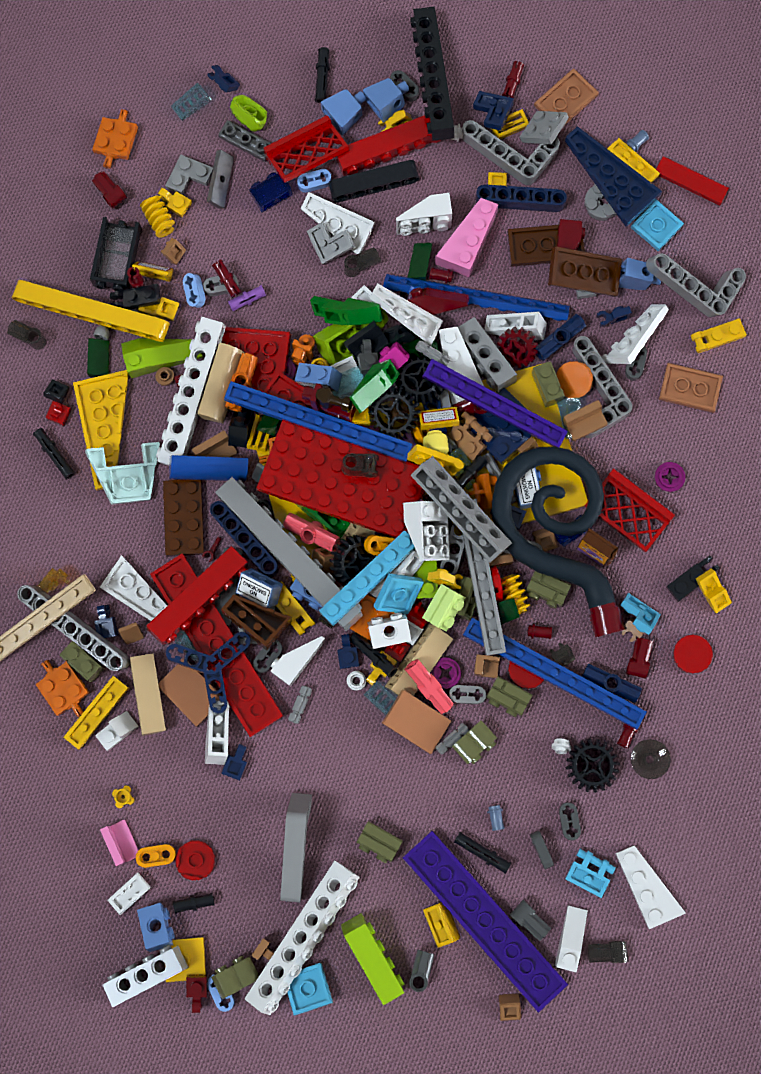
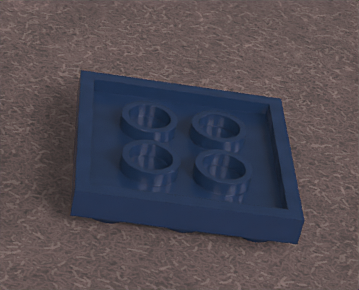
[464,388,534,465]

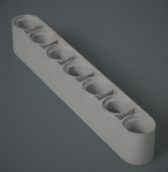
[17,585,130,671]

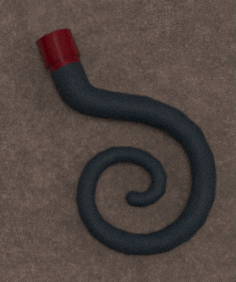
[492,447,626,638]

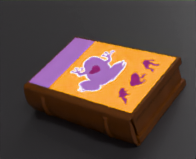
[576,528,618,568]

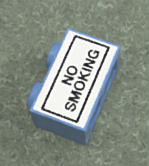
[295,363,342,392]
[514,468,541,509]
[236,568,283,608]

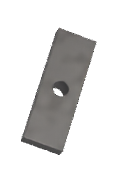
[218,120,271,162]
[207,150,234,209]

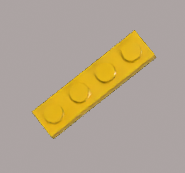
[63,676,129,750]

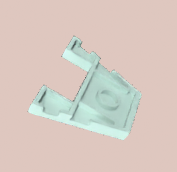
[85,442,160,505]

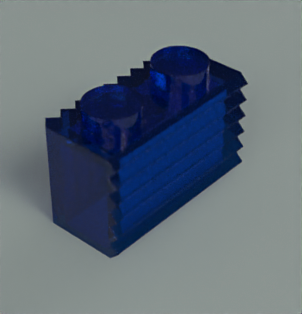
[249,172,293,213]

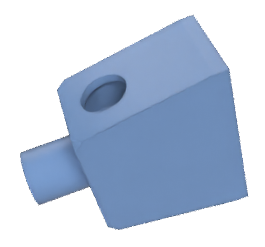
[363,78,409,123]
[321,89,366,135]
[619,258,661,290]

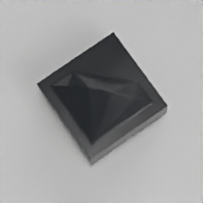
[43,379,69,404]

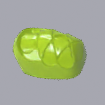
[230,95,267,132]

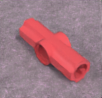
[283,513,341,552]
[404,659,454,714]

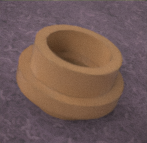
[155,367,174,386]

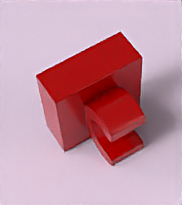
[45,401,72,426]
[407,602,428,629]
[384,642,410,663]

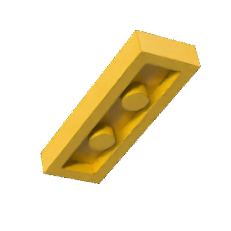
[607,138,660,183]

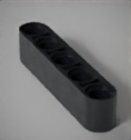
[328,160,420,202]

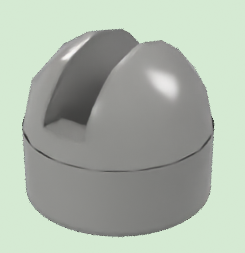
[93,325,109,340]

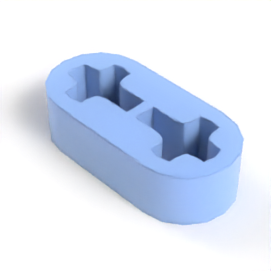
[297,169,332,193]
[183,273,206,308]
[207,974,235,1012]

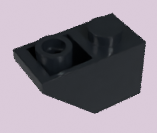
[228,407,254,448]

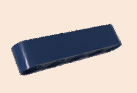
[476,184,567,212]
[210,501,279,577]

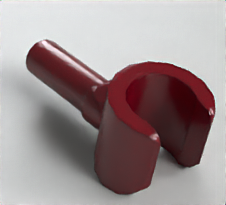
[202,537,221,562]

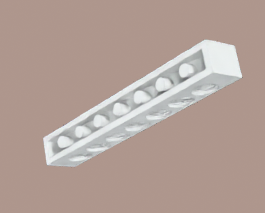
[156,317,226,466]
[245,861,360,1015]

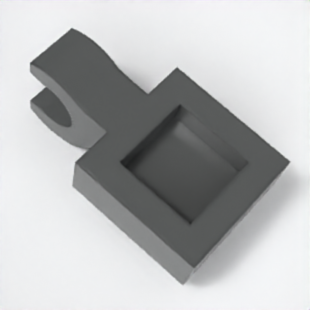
[357,339,379,374]

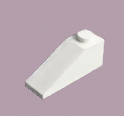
[484,312,547,340]
[271,636,326,687]
[205,700,229,765]
[554,906,588,972]

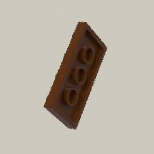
[507,225,585,267]
[548,247,622,297]
[163,479,205,557]

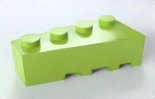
[341,913,405,1005]

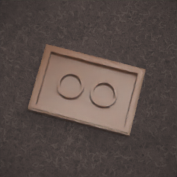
[534,68,599,124]
[659,363,723,413]
[158,659,221,727]
[382,690,451,754]

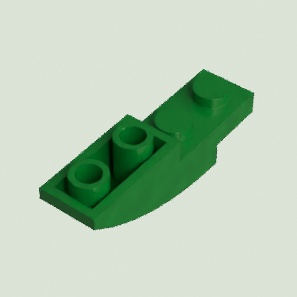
[310,296,383,325]

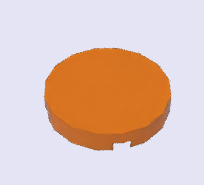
[556,361,593,399]

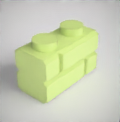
[422,584,466,632]

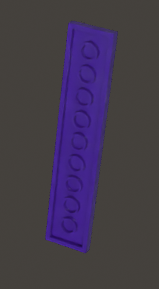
[403,831,568,1013]

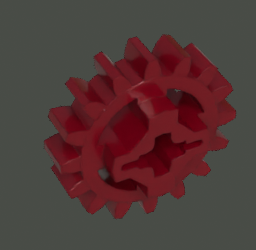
[497,327,538,368]

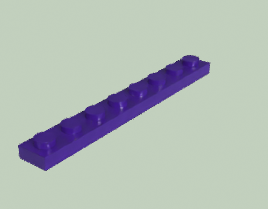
[422,359,568,448]

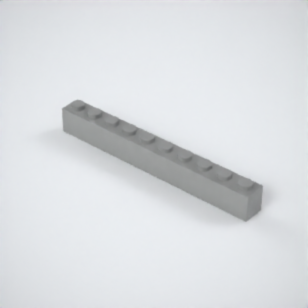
[215,477,363,631]

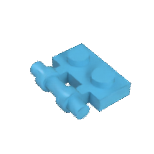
[565,849,616,898]

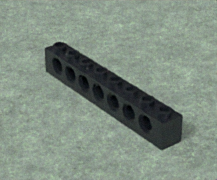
[410,6,454,141]

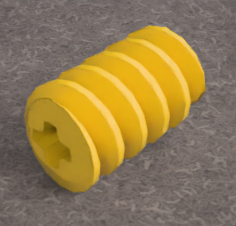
[140,195,175,238]
[501,574,530,615]

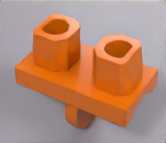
[292,334,315,365]
[468,473,497,509]

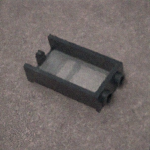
[90,217,142,291]

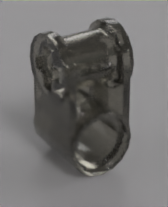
[341,453,379,478]

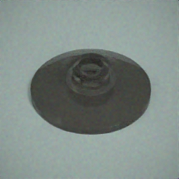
[631,739,671,779]

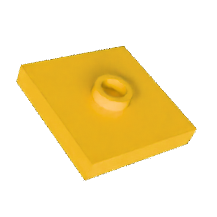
[164,937,206,982]

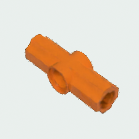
[225,353,258,412]

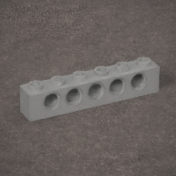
[411,456,512,563]

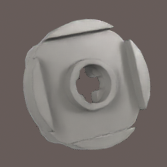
[584,184,617,221]

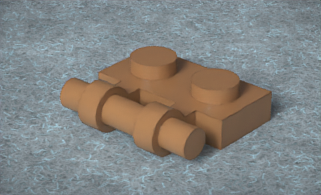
[447,411,493,461]

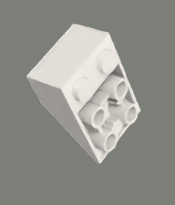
[396,193,452,236]
[403,501,450,561]

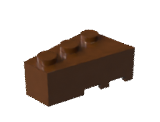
[221,594,292,651]

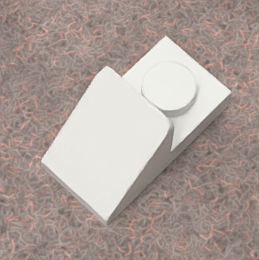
[95,711,139,751]

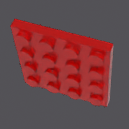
[221,327,291,392]

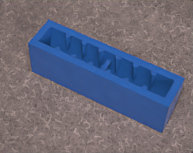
[169,455,248,481]

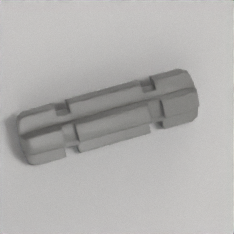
[415,341,450,366]
[288,686,312,724]
[436,723,469,755]

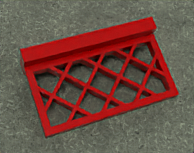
[263,115,349,183]
[584,468,675,553]

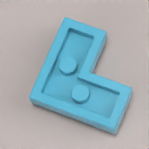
[620,593,661,635]

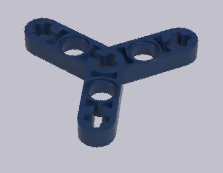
[166,632,251,714]

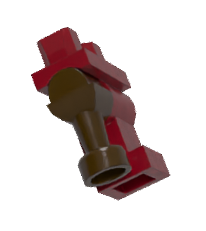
[302,383,357,422]

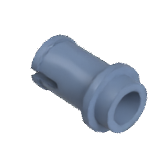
[627,130,649,152]
[487,805,505,831]

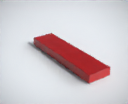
[656,156,729,206]

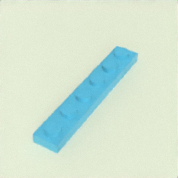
[319,530,415,626]

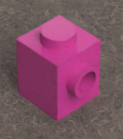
[379,341,410,370]

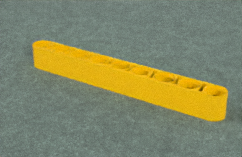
[12,280,170,342]

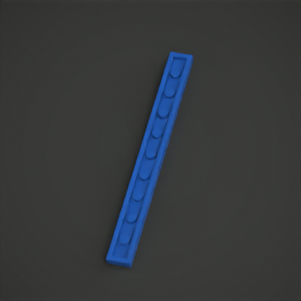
[383,274,569,321]
[224,381,412,462]
[463,618,647,730]

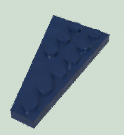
[565,126,662,227]

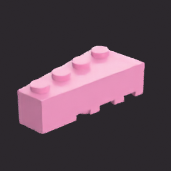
[435,198,498,277]

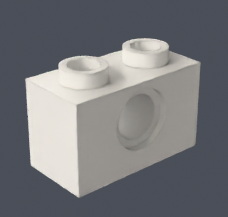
[367,613,411,649]

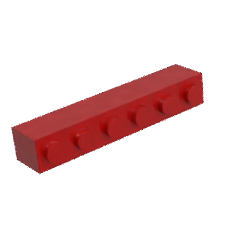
[335,115,441,176]
[146,546,248,646]

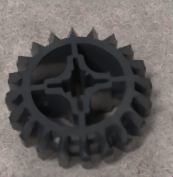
[395,356,444,406]
[368,386,421,438]
[329,535,376,586]
[566,739,619,793]

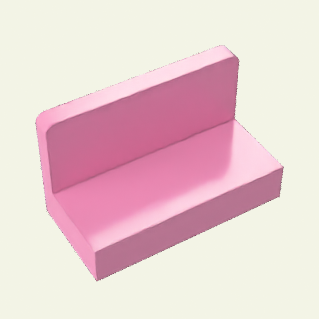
[100,820,139,866]

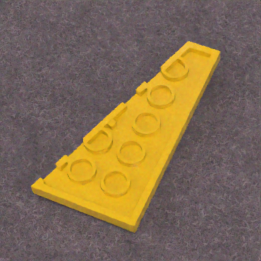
[73,370,129,491]

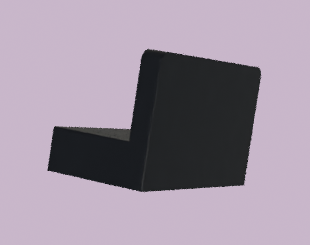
[343,321,390,365]

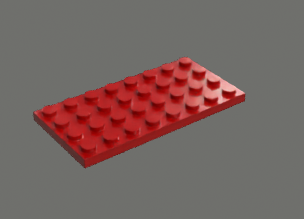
[256,420,422,538]

